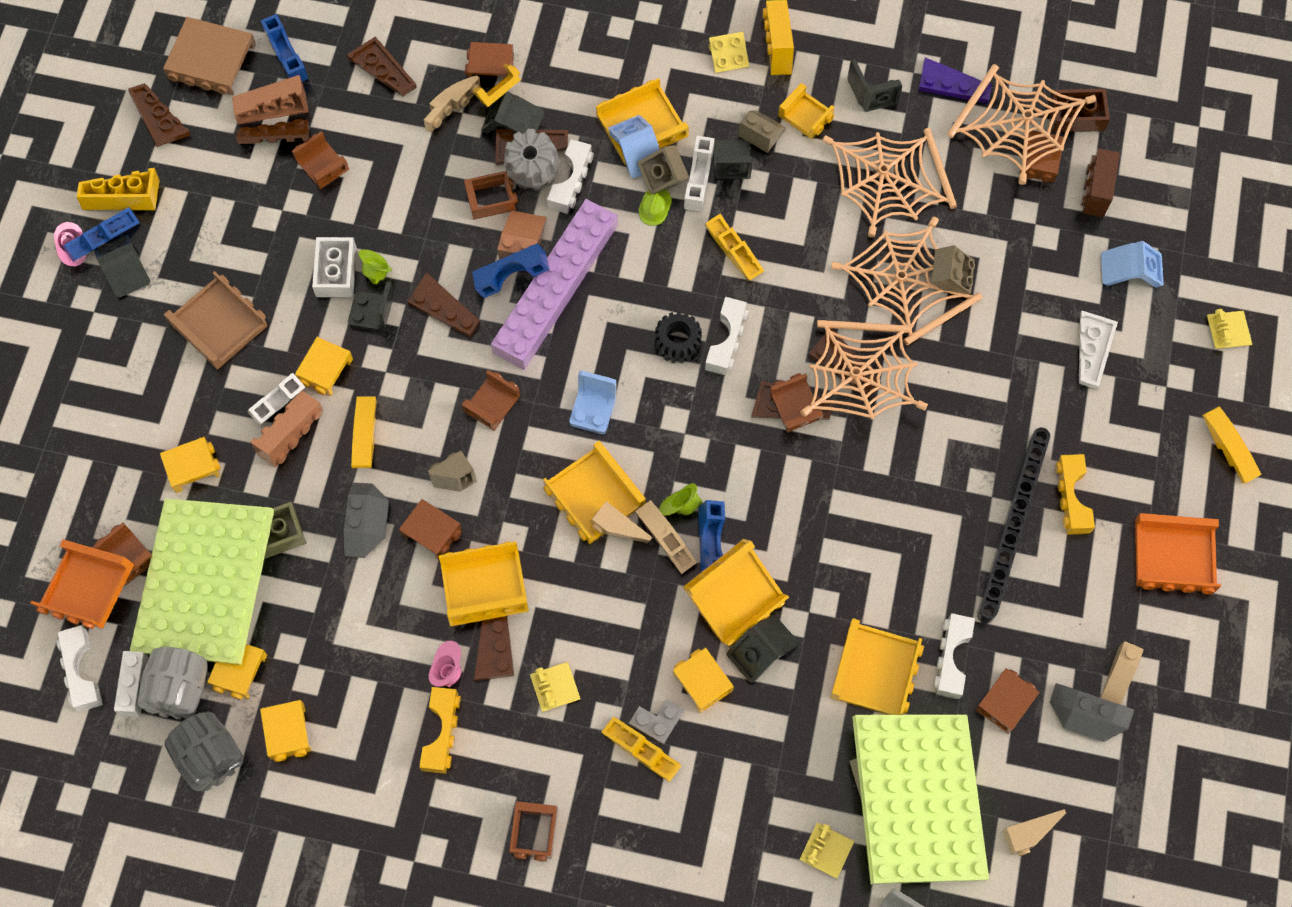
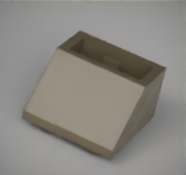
[931,245,975,294]
[428,451,477,492]

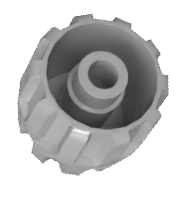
[504,129,559,191]
[138,647,208,719]

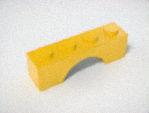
[1055,454,1095,535]
[420,687,461,774]

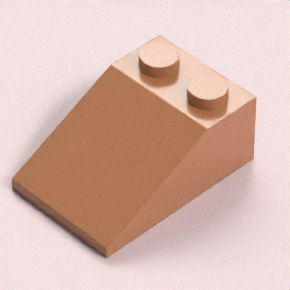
[497,210,547,260]

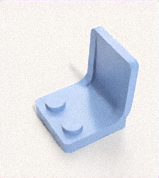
[608,115,659,178]
[1101,241,1164,288]
[569,371,616,434]

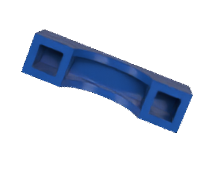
[260,14,308,82]
[472,243,550,298]
[698,500,725,572]

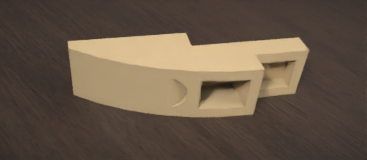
[424,76,481,132]
[635,500,697,574]

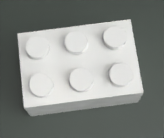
[312,237,357,297]

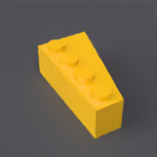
[763,0,794,75]
[76,168,160,210]

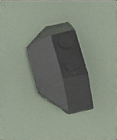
[344,483,389,558]
[1050,683,1134,742]

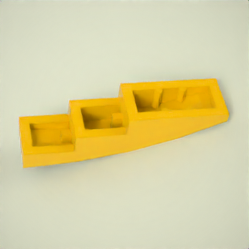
[704,214,764,281]
[351,397,377,468]
[1202,407,1261,483]
[601,716,681,782]

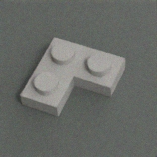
[629,700,684,746]

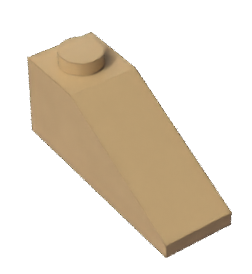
[590,501,652,543]
[1100,641,1144,705]
[1003,809,1066,856]

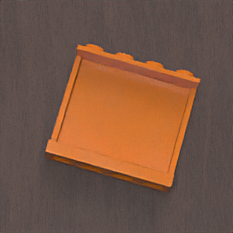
[1135,513,1221,594]
[31,539,134,630]

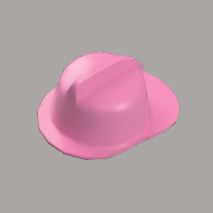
[54,222,87,266]
[429,641,462,687]

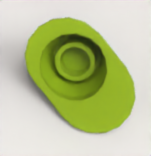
[639,190,672,226]
[358,250,392,284]
[659,483,703,516]

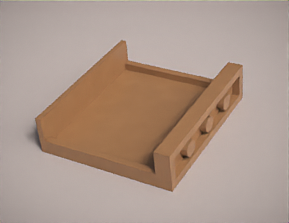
[163,17,256,95]
[164,271,268,370]

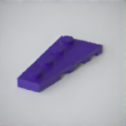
[919,57,992,103]

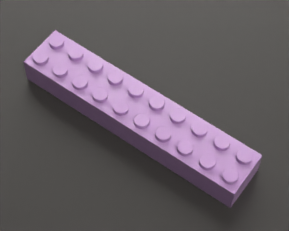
[491,199,618,370]

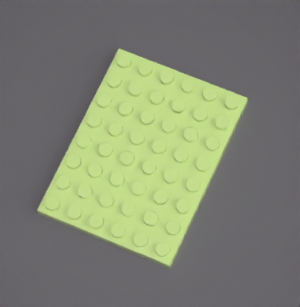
[130,498,274,665]
[852,715,989,884]

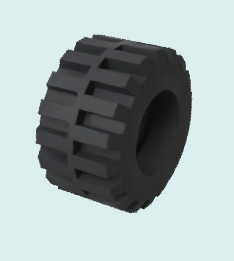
[655,311,702,363]

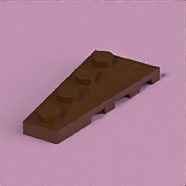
[347,36,417,97]
[128,83,191,147]
[236,119,309,144]
[495,129,568,165]
[407,273,480,338]
[808,328,881,399]
[751,381,834,420]
[474,616,514,681]

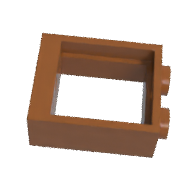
[464,171,518,220]
[509,801,558,862]

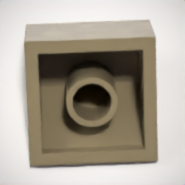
[737,110,786,153]
[637,145,689,194]

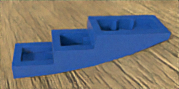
[63,207,140,262]

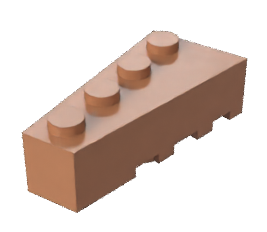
[232,75,309,124]
[250,391,323,468]

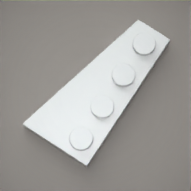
[1079,311,1118,389]

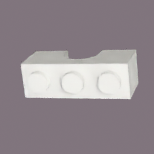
[247,373,305,426]
[114,651,149,717]

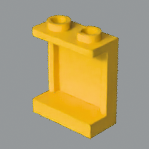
[473,64,521,107]
[778,83,835,139]
[295,337,353,396]
[160,437,221,493]
[207,644,267,700]
[673,648,734,713]
[260,700,312,762]

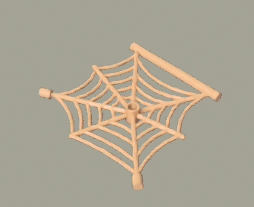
[947,64,1096,185]
[822,128,957,237]
[831,217,982,345]
[800,320,928,420]

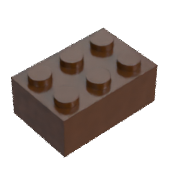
[1048,89,1110,132]
[1080,148,1120,217]

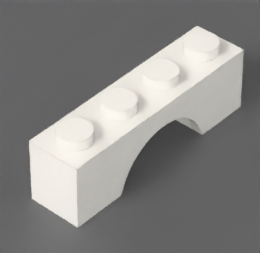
[684,136,715,212]
[547,139,594,214]
[705,297,749,376]
[933,613,975,699]
[56,625,103,712]

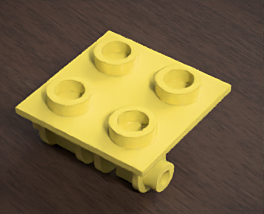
[709,32,749,73]
[1207,309,1252,349]
[530,662,580,712]
[799,822,854,879]

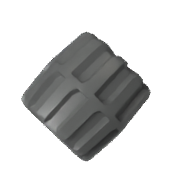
[165,712,243,792]

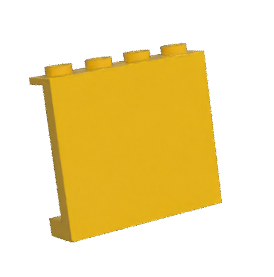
[596,78,689,165]
[543,440,646,544]
[683,539,789,646]
[439,541,529,627]
[830,618,924,715]

